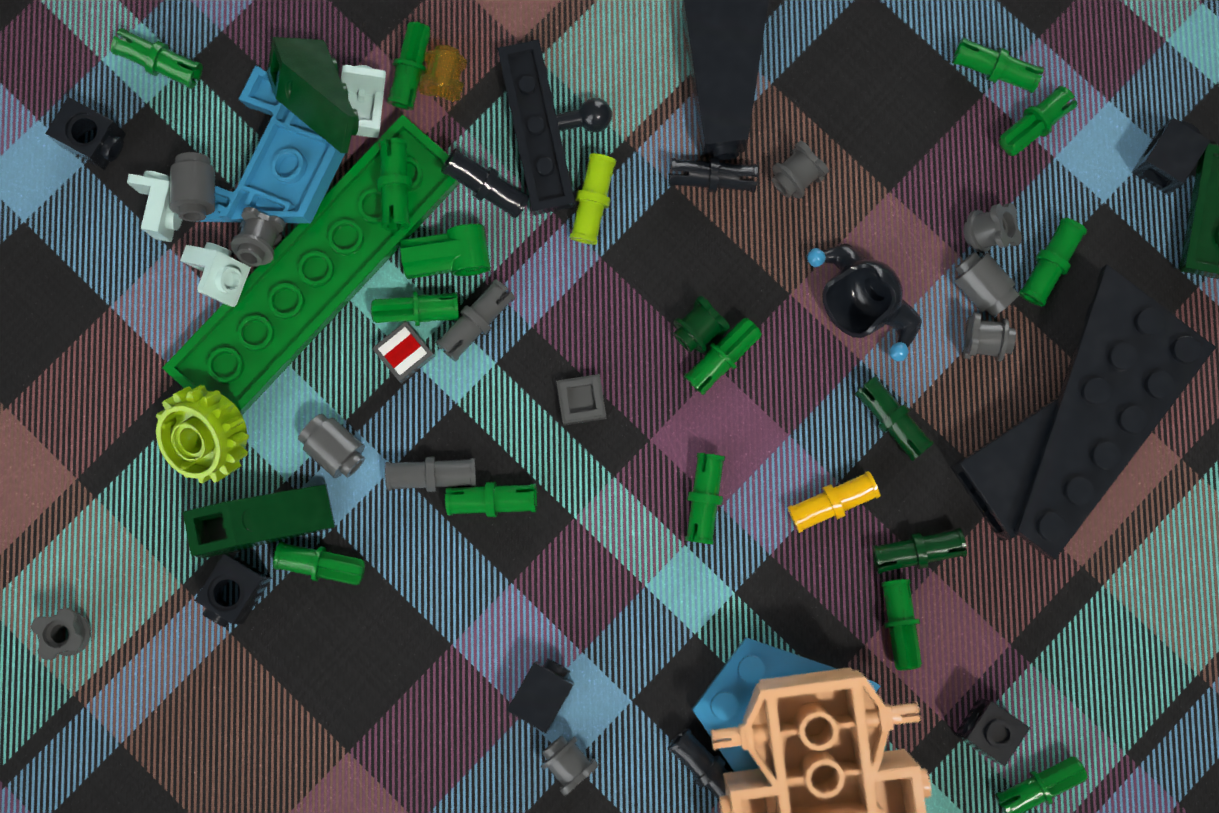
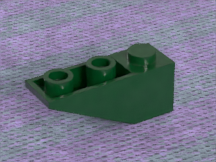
[267,37,359,153]
[183,484,336,558]

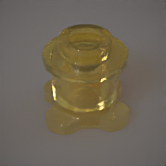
[419,45,467,101]

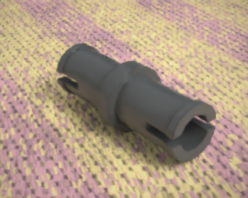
[435,279,515,362]
[385,457,476,492]

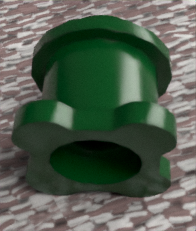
[673,296,730,353]

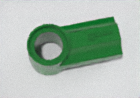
[400,224,491,279]

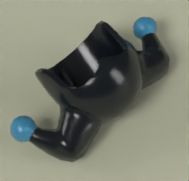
[807,244,922,362]

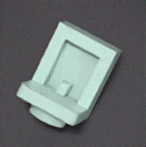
[341,65,386,138]
[127,171,182,242]
[180,242,251,307]

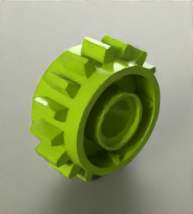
[155,385,249,483]

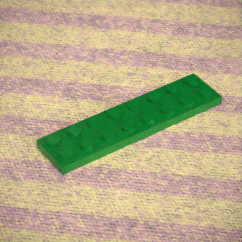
[162,114,460,415]

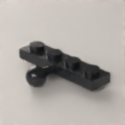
[497,39,612,216]

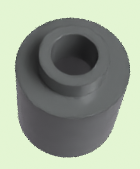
[169,152,215,222]
[954,252,1019,318]
[298,414,365,478]

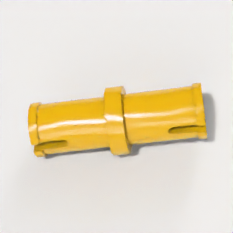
[787,471,881,533]

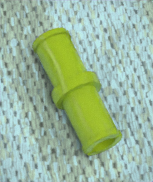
[570,153,616,245]

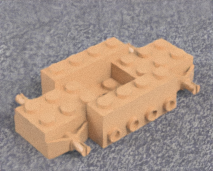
[711,668,931,813]

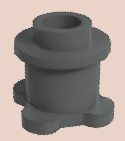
[772,141,829,199]
[963,203,1022,253]
[230,207,286,266]
[963,312,1016,362]
[31,608,91,660]
[540,735,599,796]

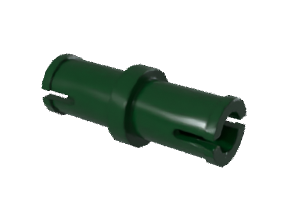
[855,376,934,461]
[872,528,967,574]

